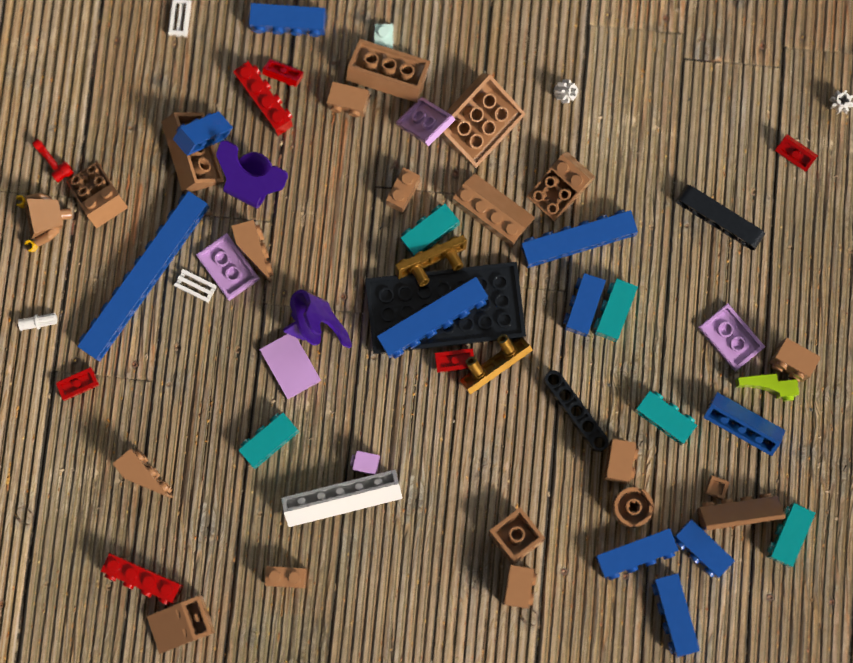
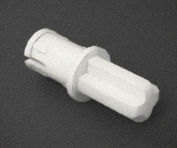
[18,313,58,331]

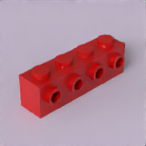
[233,61,293,136]
[101,553,184,605]

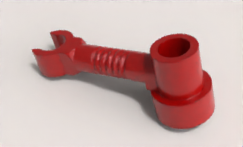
[32,139,74,183]

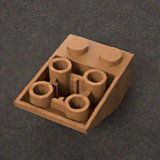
[526,152,595,222]
[66,161,128,229]
[232,220,274,283]
[112,449,174,498]
[147,596,215,654]

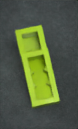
[735,374,799,402]

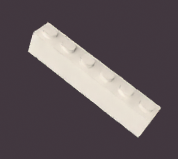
[281,470,403,527]

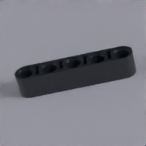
[676,185,765,250]
[544,370,609,452]

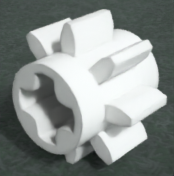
[554,79,578,103]
[829,90,853,114]

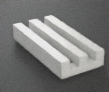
[168,0,192,37]
[174,269,217,303]

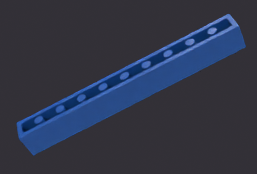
[77,191,210,362]

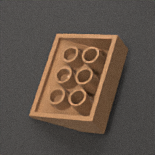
[439,73,526,168]

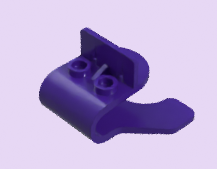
[216,140,288,209]
[283,290,352,348]

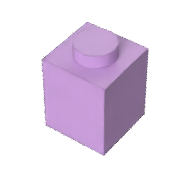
[350,451,380,475]

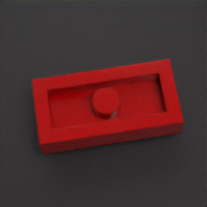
[262,59,304,87]
[775,134,818,172]
[435,348,474,373]
[56,367,99,401]

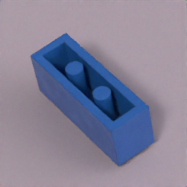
[173,111,233,156]
[563,273,606,337]
[673,519,735,578]

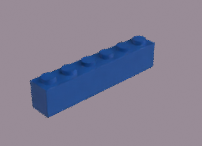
[521,210,638,268]
[377,277,488,359]

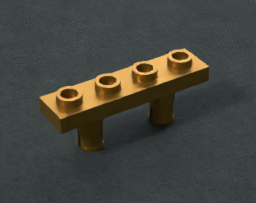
[395,234,467,287]
[459,334,533,395]

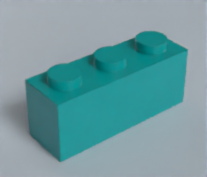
[400,203,460,257]
[593,279,638,342]
[634,391,697,446]
[239,413,299,469]
[767,503,816,567]

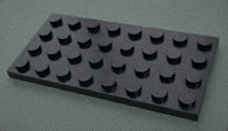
[365,262,526,355]

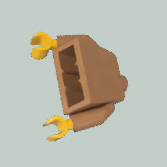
[16,192,72,252]

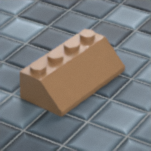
[346,39,431,103]
[161,112,224,192]
[452,174,535,248]
[697,493,786,531]

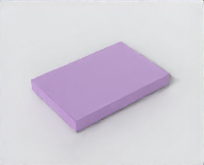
[395,97,455,146]
[196,233,260,301]
[698,303,765,372]
[260,334,321,399]

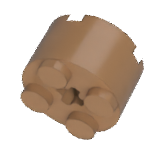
[612,487,653,528]

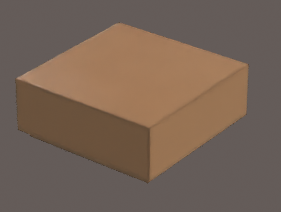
[704,475,730,500]

